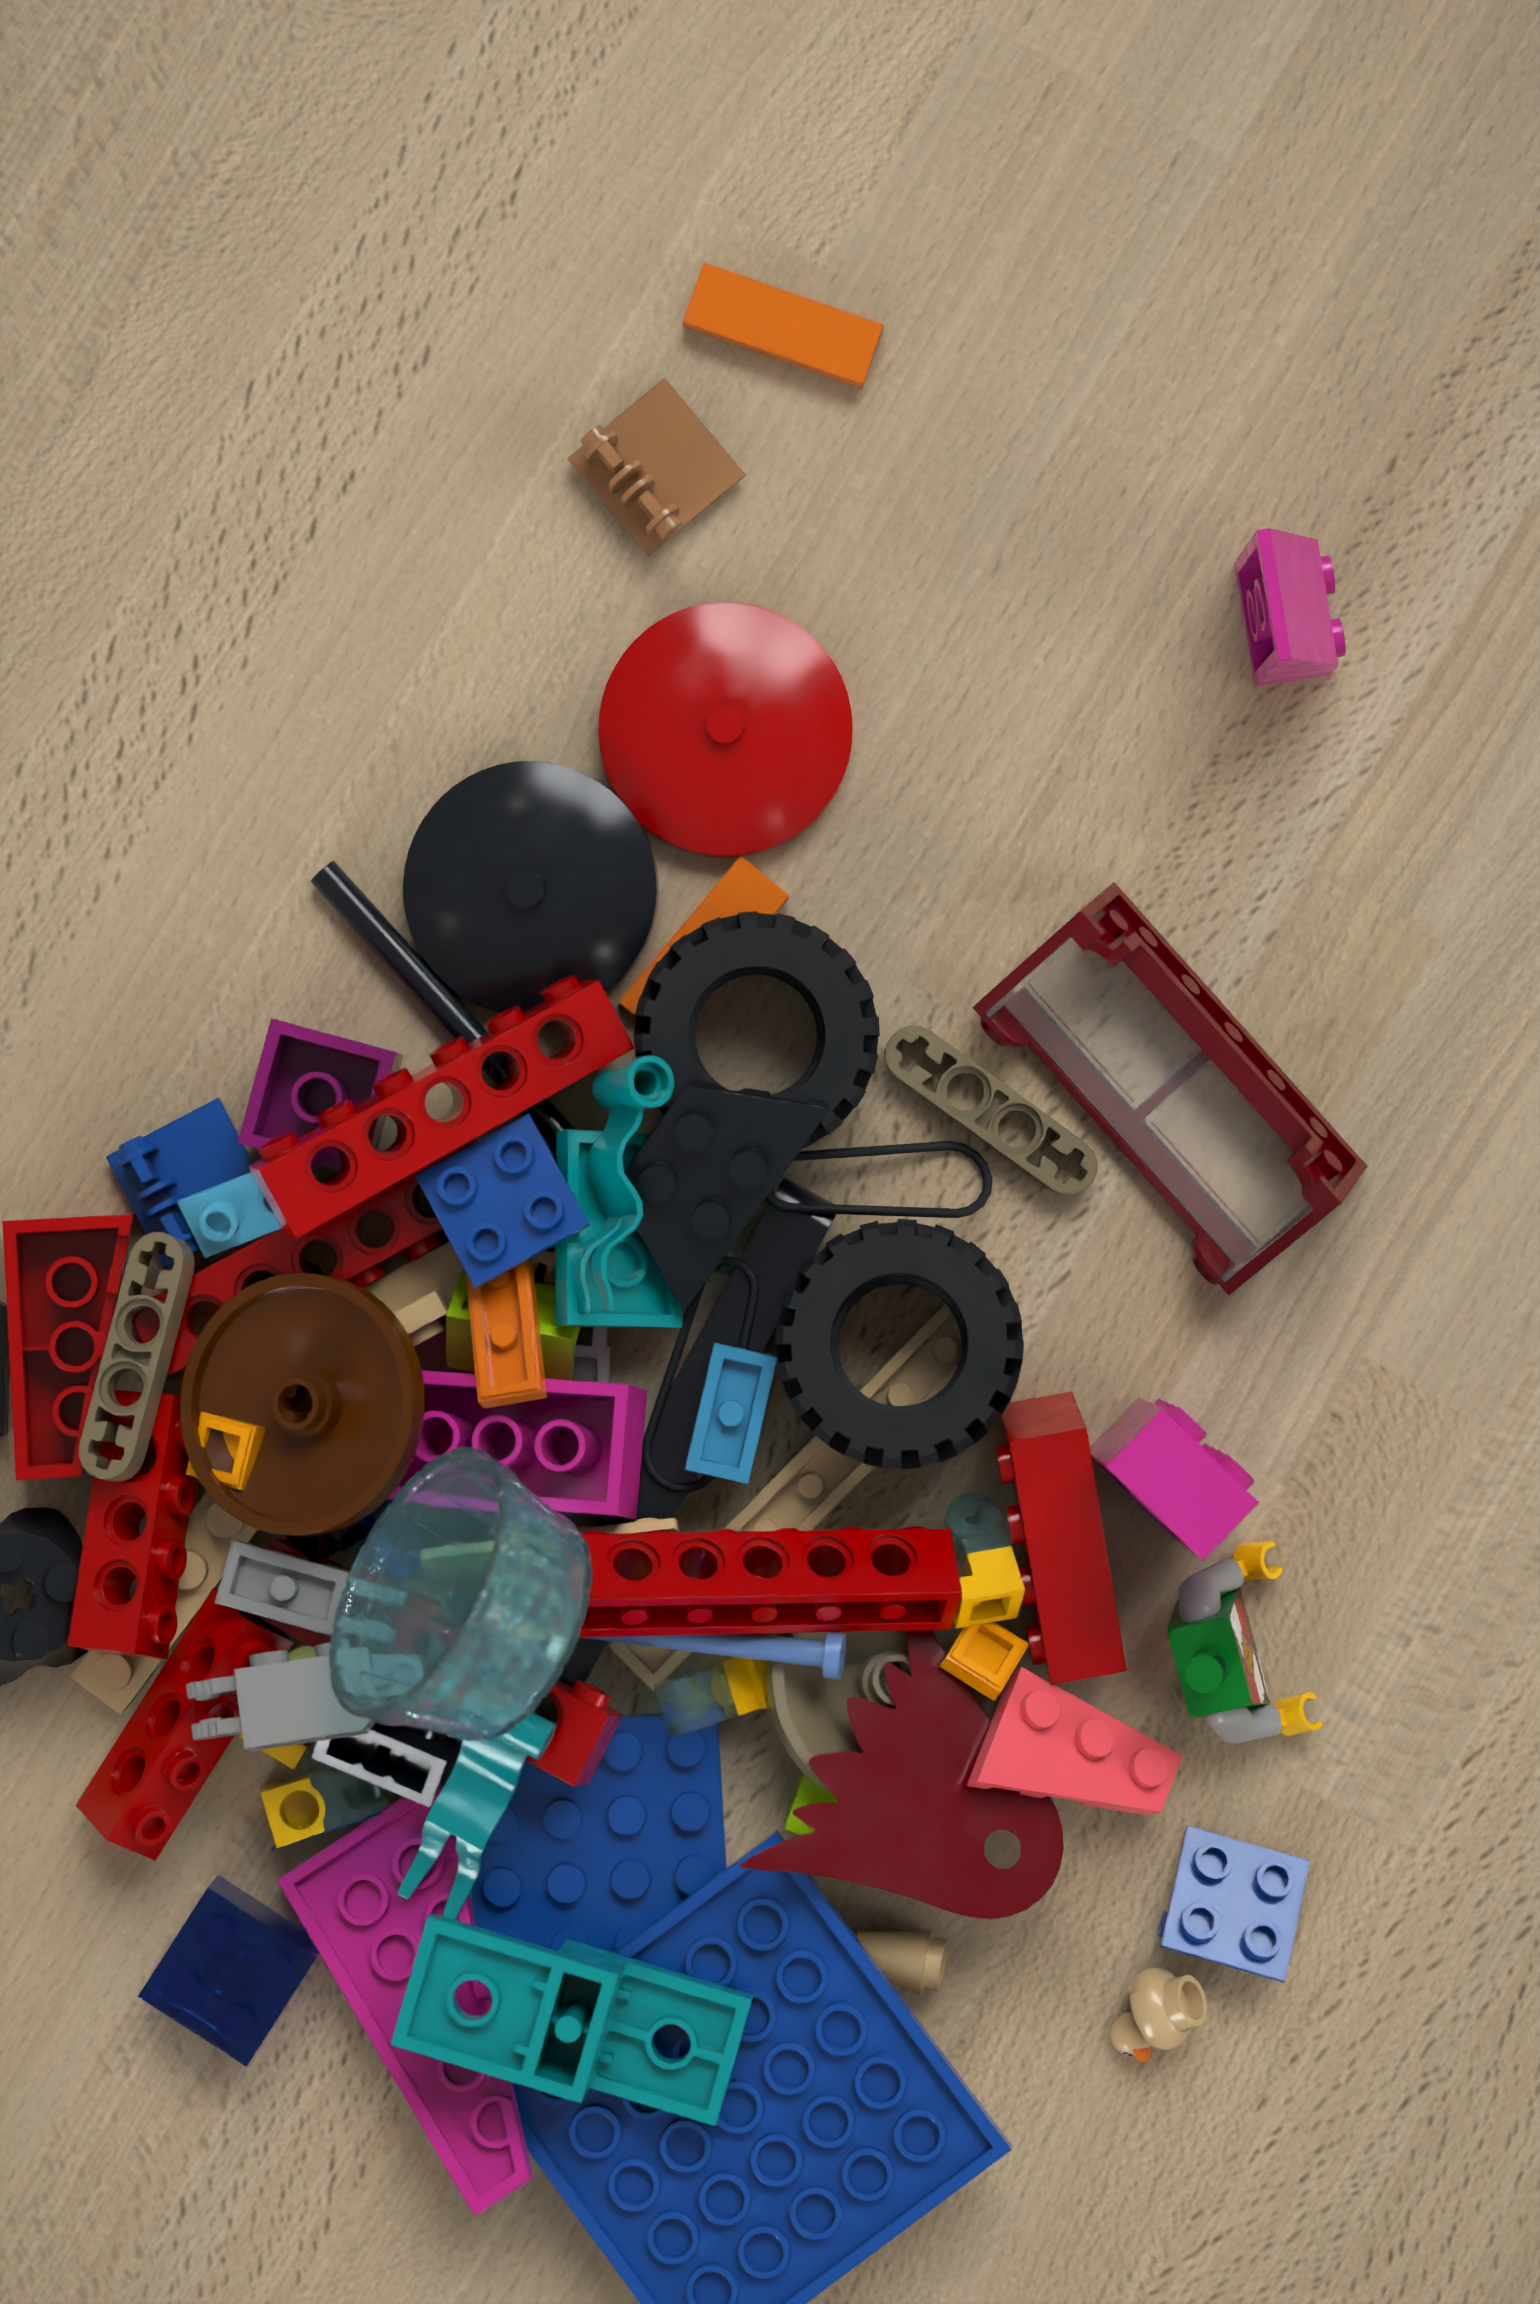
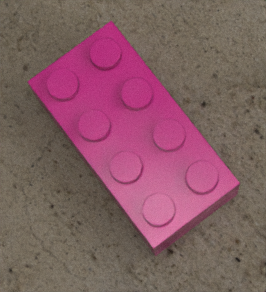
[386,1370,647,1519]
[1090,1397,1259,1561]

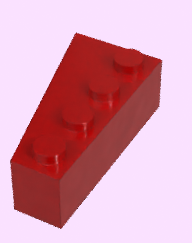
[2,1214,135,1480]
[995,1391,1127,1685]

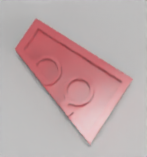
[966,1667,1183,1816]

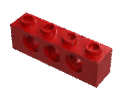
[67,1390,197,1660]
[76,1588,293,1861]

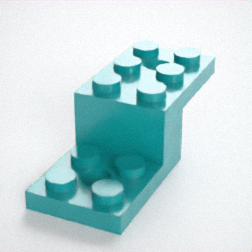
[390,1913,754,2127]

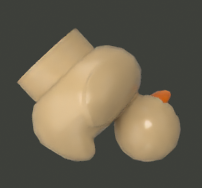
[1110,1967,1207,2063]

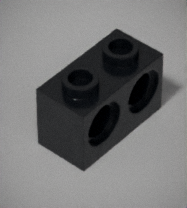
[311,1701,465,1808]

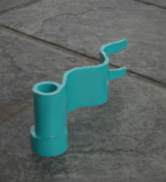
[571,1055,674,1314]
[397,1676,557,1920]

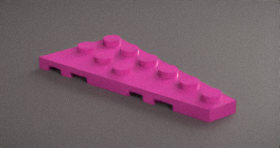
[277,1781,534,2215]

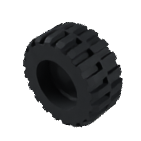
[634,911,880,1149]
[775,1219,1024,1470]

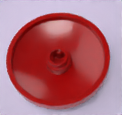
[598,602,853,858]

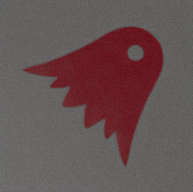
[740,1630,1064,1919]

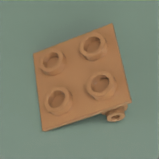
[567,378,746,557]

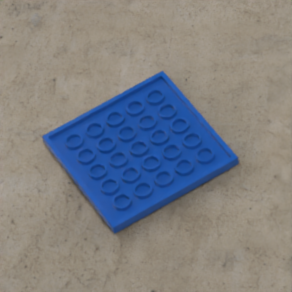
[512,1830,1012,2304]

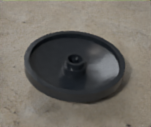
[403,761,659,1013]

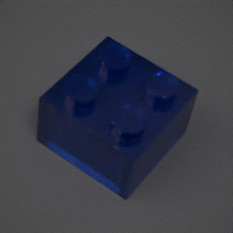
[138,1875,319,2067]

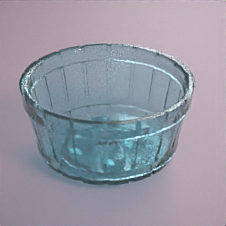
[329,1447,592,1742]

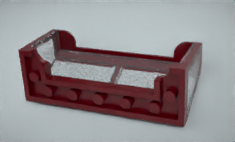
[972,882,1368,1295]

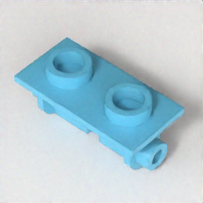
[177,1166,317,1258]

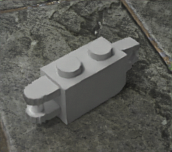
[186,1640,424,1752]

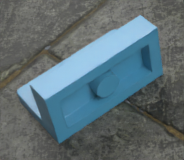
[685,1342,778,1484]

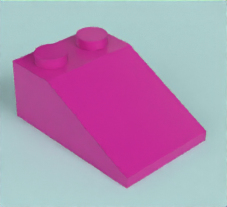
[1234,528,1346,687]

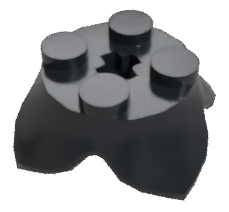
[0,1507,89,1686]

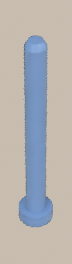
[578,1632,846,1680]

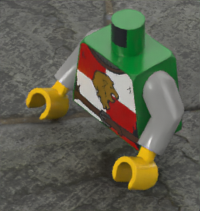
[1167,1541,1323,1743]

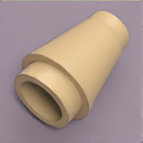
[856,1930,948,1995]

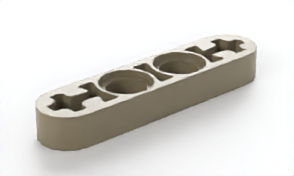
[885,1026,1098,1195]
[79,1232,195,1482]

